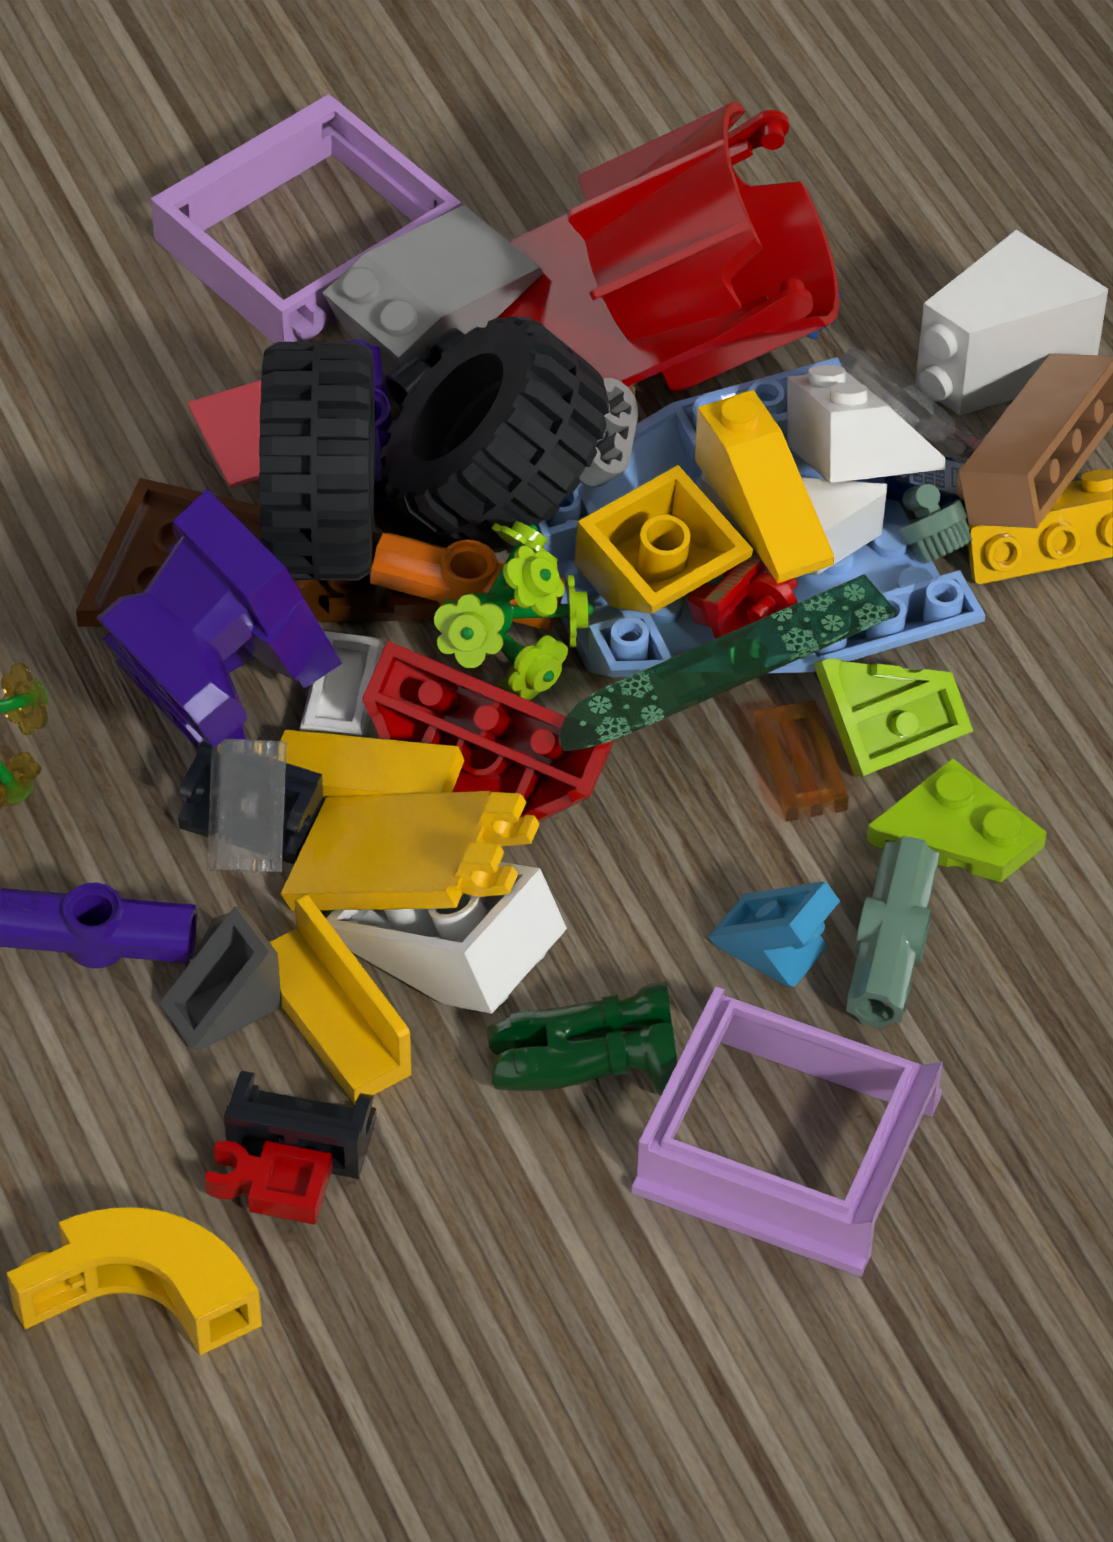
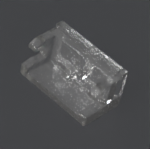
[207,739,286,873]

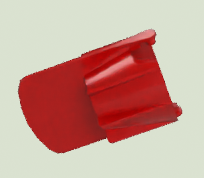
[497,102,840,393]

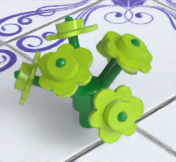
[434,521,594,700]

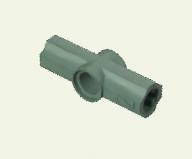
[846,836,940,1029]

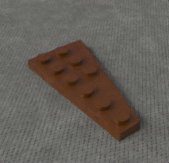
[76,478,440,627]

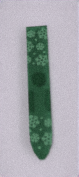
[558,574,896,752]

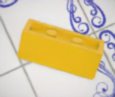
[270,894,412,1105]

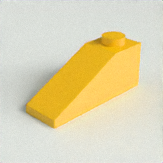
[695,390,835,583]

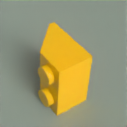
[574,465,753,614]

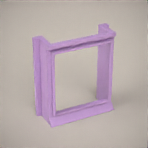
[632,986,943,1277]

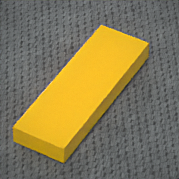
[273,730,464,799]

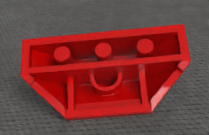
[362,640,616,822]

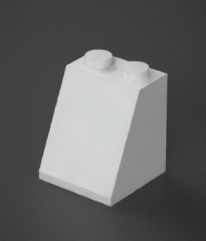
[915,230,1108,416]

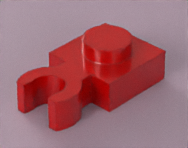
[204,1141,333,1225]

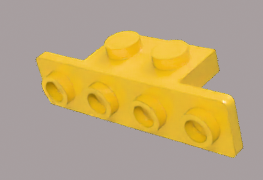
[968,469,1113,584]

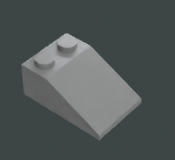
[323,205,543,371]

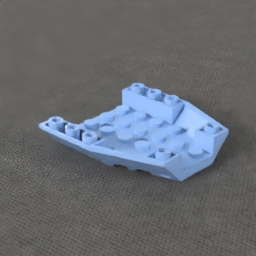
[536,357,985,677]

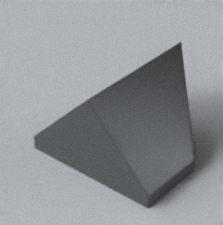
[159,906,282,1050]

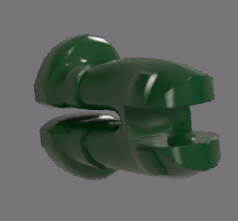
[487,982,677,1096]

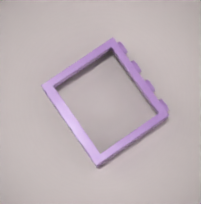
[151,94,462,343]

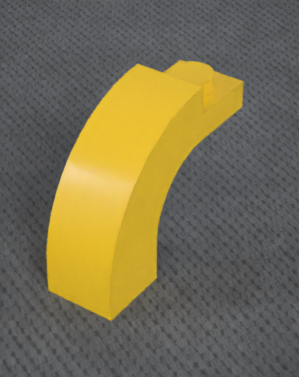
[7,1207,262,1355]

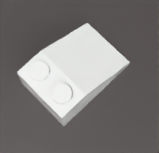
[326,862,567,1014]

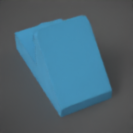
[708,881,840,987]

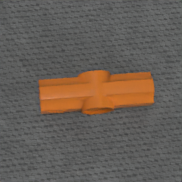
[370,532,565,631]

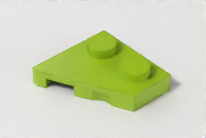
[813,658,973,777]
[867,759,1047,883]

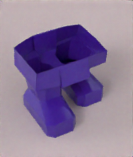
[96,489,342,751]

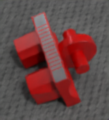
[687,549,798,653]

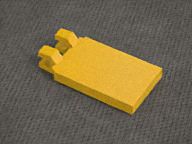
[280,791,540,911]

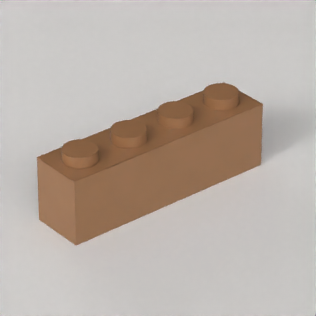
[957,354,1113,528]

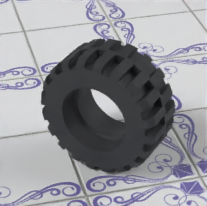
[380,316,609,553]
[259,342,375,581]

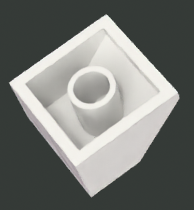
[787,365,945,483]

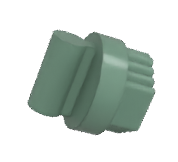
[898,484,973,564]

